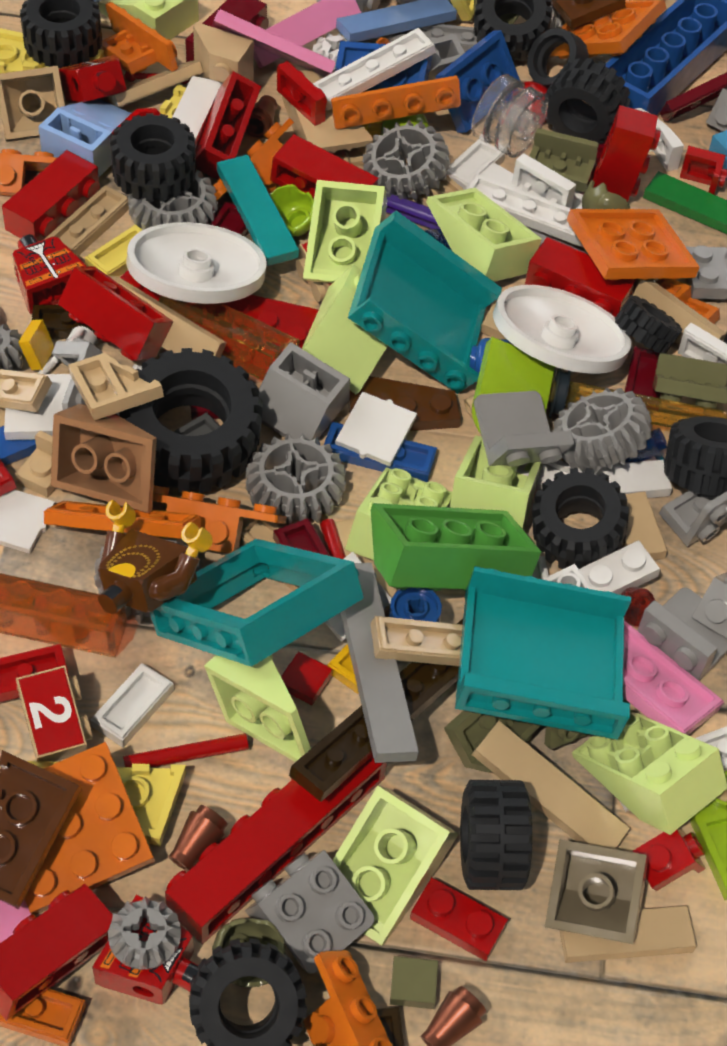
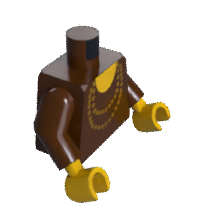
[98,500,213,614]

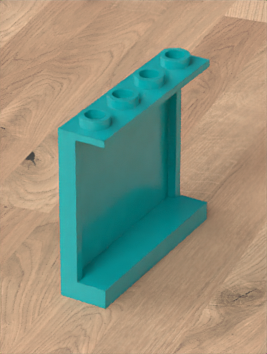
[348,211,502,394]
[455,566,631,740]

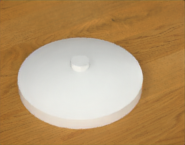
[126,222,267,304]
[493,285,631,374]

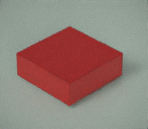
[281,651,333,706]

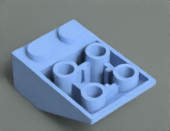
[38,98,131,177]

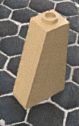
[282,69,373,167]

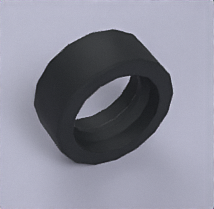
[527,28,589,89]

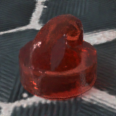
[621,587,655,627]

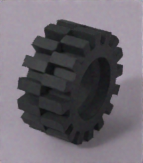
[615,295,682,353]

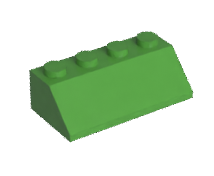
[371,503,541,591]

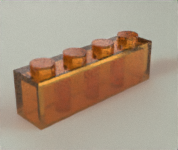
[0,573,127,658]

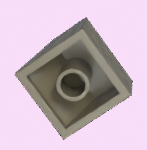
[545,839,649,944]

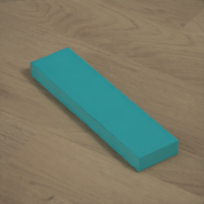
[217,154,299,266]

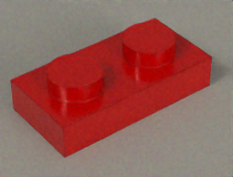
[277,61,327,126]
[0,644,69,702]
[410,877,508,961]

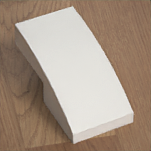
[636,108,684,172]

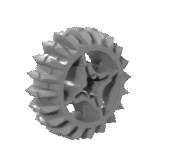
[363,120,450,202]
[128,171,218,230]
[552,388,652,473]
[246,433,346,525]

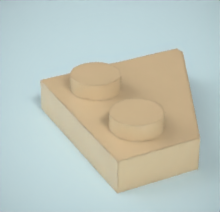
[68,353,164,421]

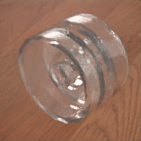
[471,74,549,158]

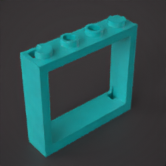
[150,539,364,667]

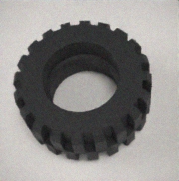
[119,348,263,493]

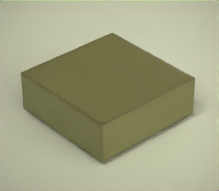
[389,956,438,1009]

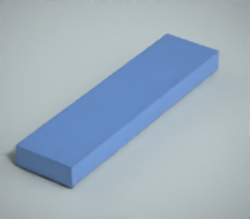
[336,0,457,42]

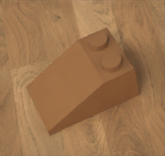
[51,404,157,513]

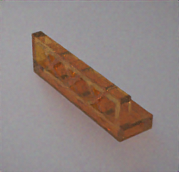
[159,296,300,381]

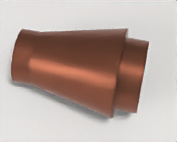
[246,95,277,137]
[169,805,228,872]
[420,986,487,1046]

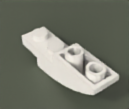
[542,540,660,596]

